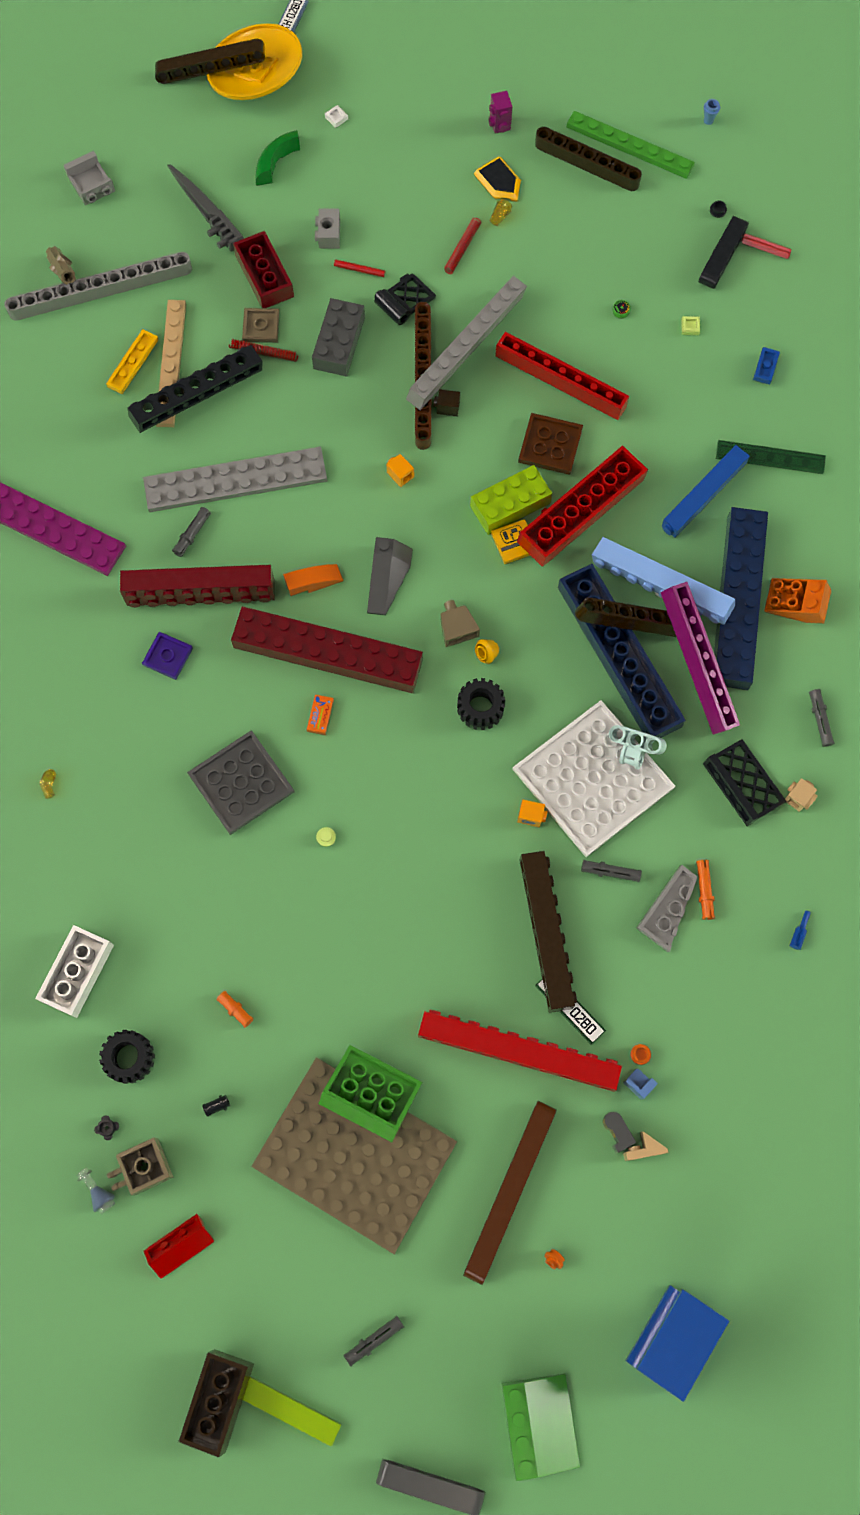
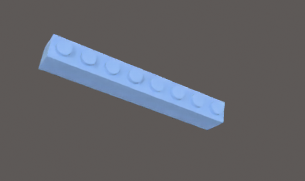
[592,537,735,625]

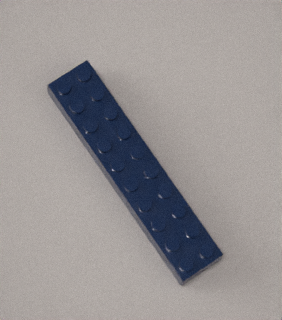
[714,507,768,690]
[558,564,686,738]

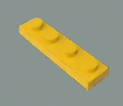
[106,329,159,395]

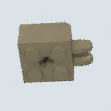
[107,1137,173,1195]

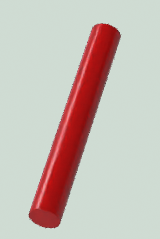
[334,259,385,277]

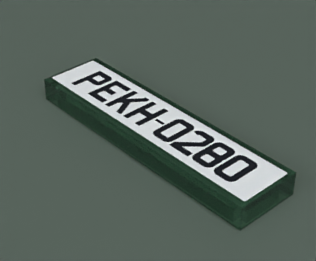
[535,979,606,1045]

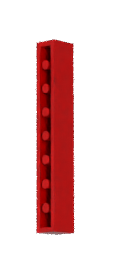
[495,332,629,420]

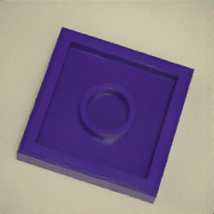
[142,632,193,680]

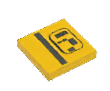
[491,519,530,565]

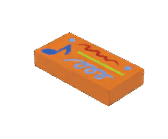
[307,694,334,735]

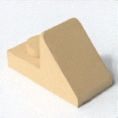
[623,1131,668,1161]

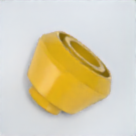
[475,639,499,664]

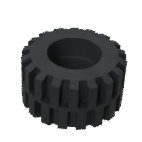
[457,678,505,730]
[99,1030,155,1084]

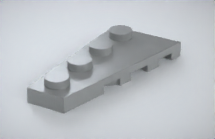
[636,865,697,952]

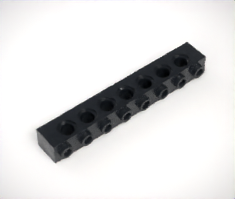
[127,345,262,433]

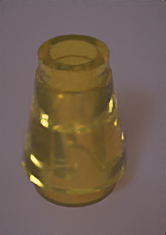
[490,199,512,226]

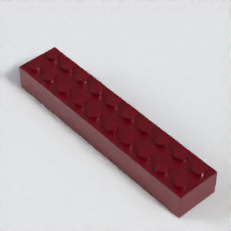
[231,606,423,693]

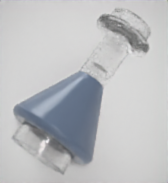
[77,1168,115,1214]

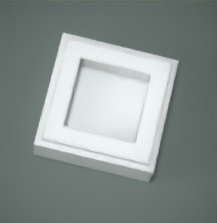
[325,105,348,128]

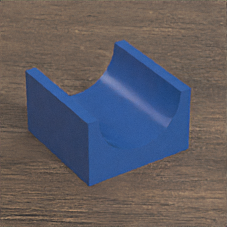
[625,1285,729,1402]

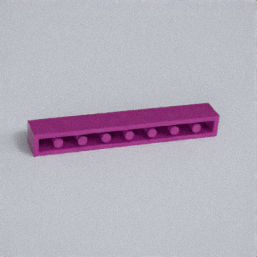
[660,582,740,735]

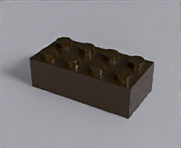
[178,1349,254,1458]

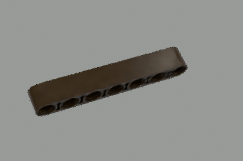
[155,39,265,84]
[535,127,642,191]
[575,598,677,637]

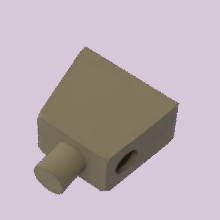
[440,600,480,647]

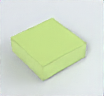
[681,316,700,335]

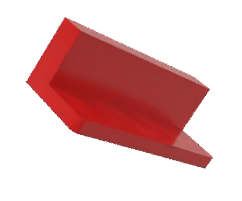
[144,1214,214,1278]

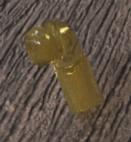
[39,769,56,799]

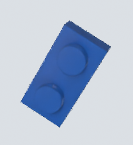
[753,347,780,385]

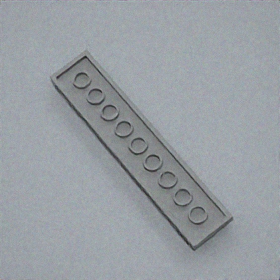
[143,447,327,512]

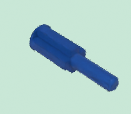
[789,911,811,950]

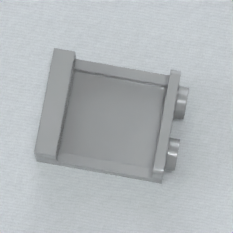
[63,151,115,205]

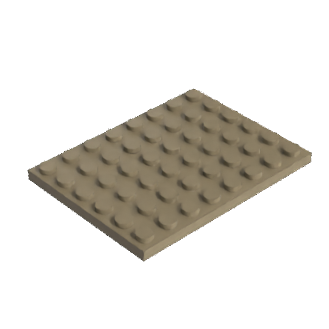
[251,1057,457,1254]

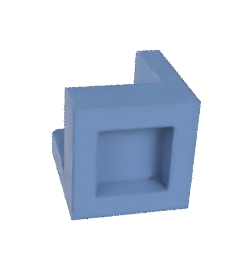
[623,1068,658,1100]

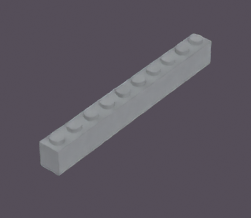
[406,275,527,410]

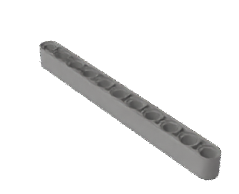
[4,252,192,320]

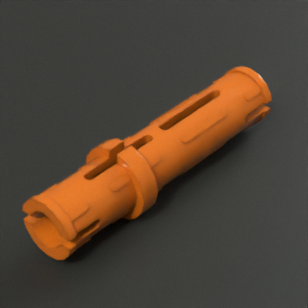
[696,860,715,920]

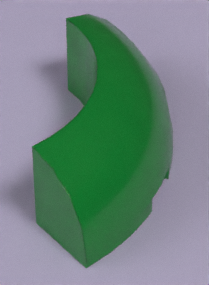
[255,130,300,186]

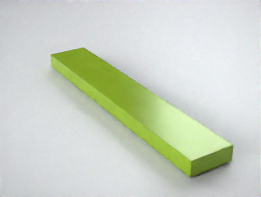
[243,1376,342,1447]

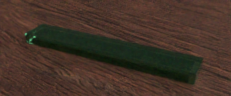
[716,440,826,474]

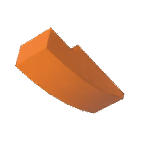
[283,564,343,596]

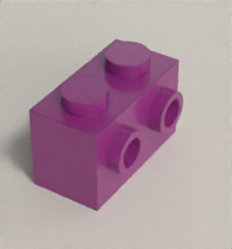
[488,91,513,134]

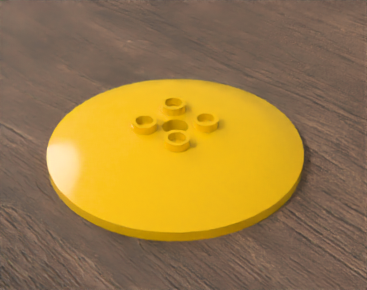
[207,23,302,100]

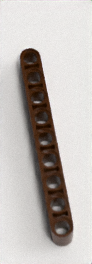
[415,302,431,450]
[463,1101,557,1285]

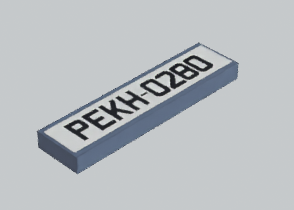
[278,0,309,32]

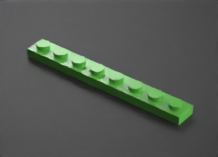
[566,111,695,179]

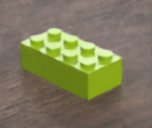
[470,465,552,535]

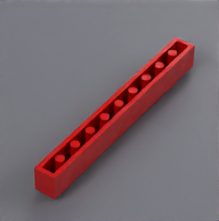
[418,1009,622,1092]

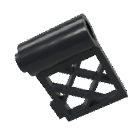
[374,273,436,325]

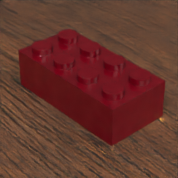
[233,231,294,308]

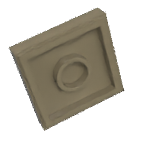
[242,308,280,343]

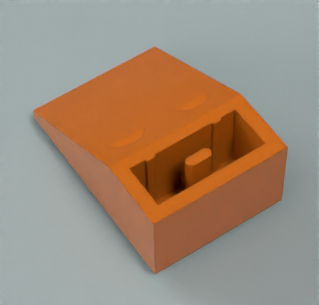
[764,578,831,623]

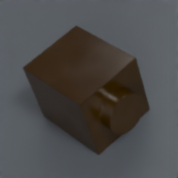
[434,389,460,417]

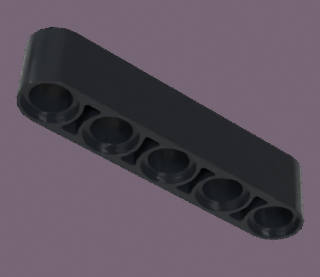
[698,215,749,289]

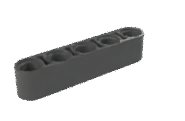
[376,1459,486,1515]

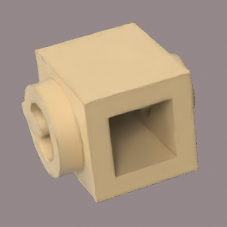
[785,778,818,812]

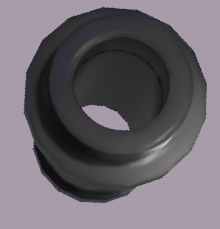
[202,1095,230,1117]

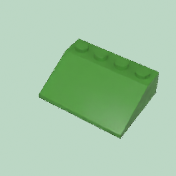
[319,1045,422,1142]
[501,1373,580,1481]

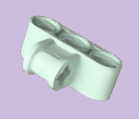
[609,725,667,769]

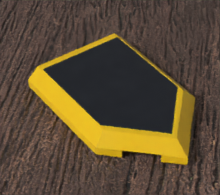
[474,156,521,201]

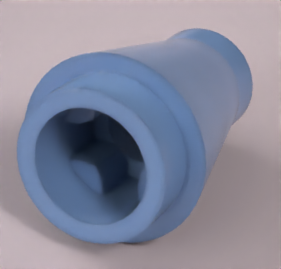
[704,99,720,125]

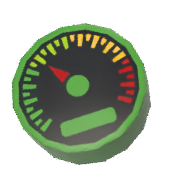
[613,300,631,318]

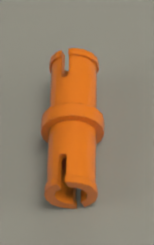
[216,991,253,1028]

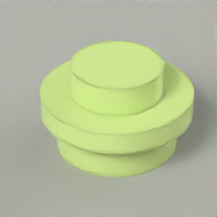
[316,827,336,847]

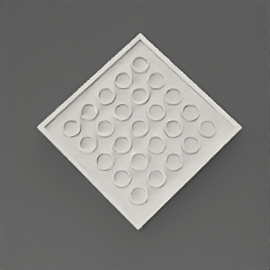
[512,700,675,857]

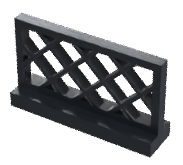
[703,739,787,826]

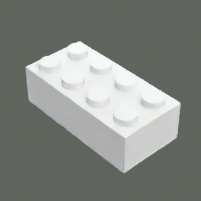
[35,925,114,1018]

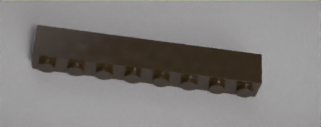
[519,851,577,1013]

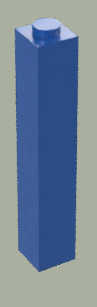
[661,445,750,538]

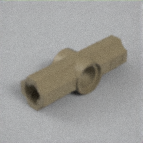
[46,246,76,285]

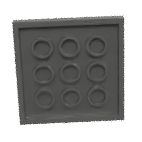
[187,730,294,835]

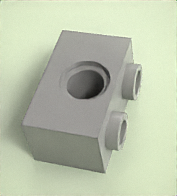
[315,209,340,249]

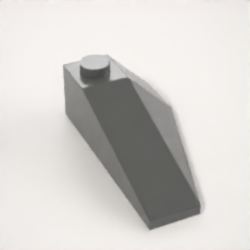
[367,537,413,616]

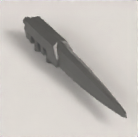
[167,164,244,251]

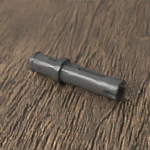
[172,507,211,557]
[809,689,835,747]
[581,860,642,882]
[344,1315,404,1367]

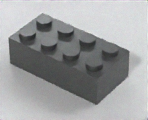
[312,298,365,377]

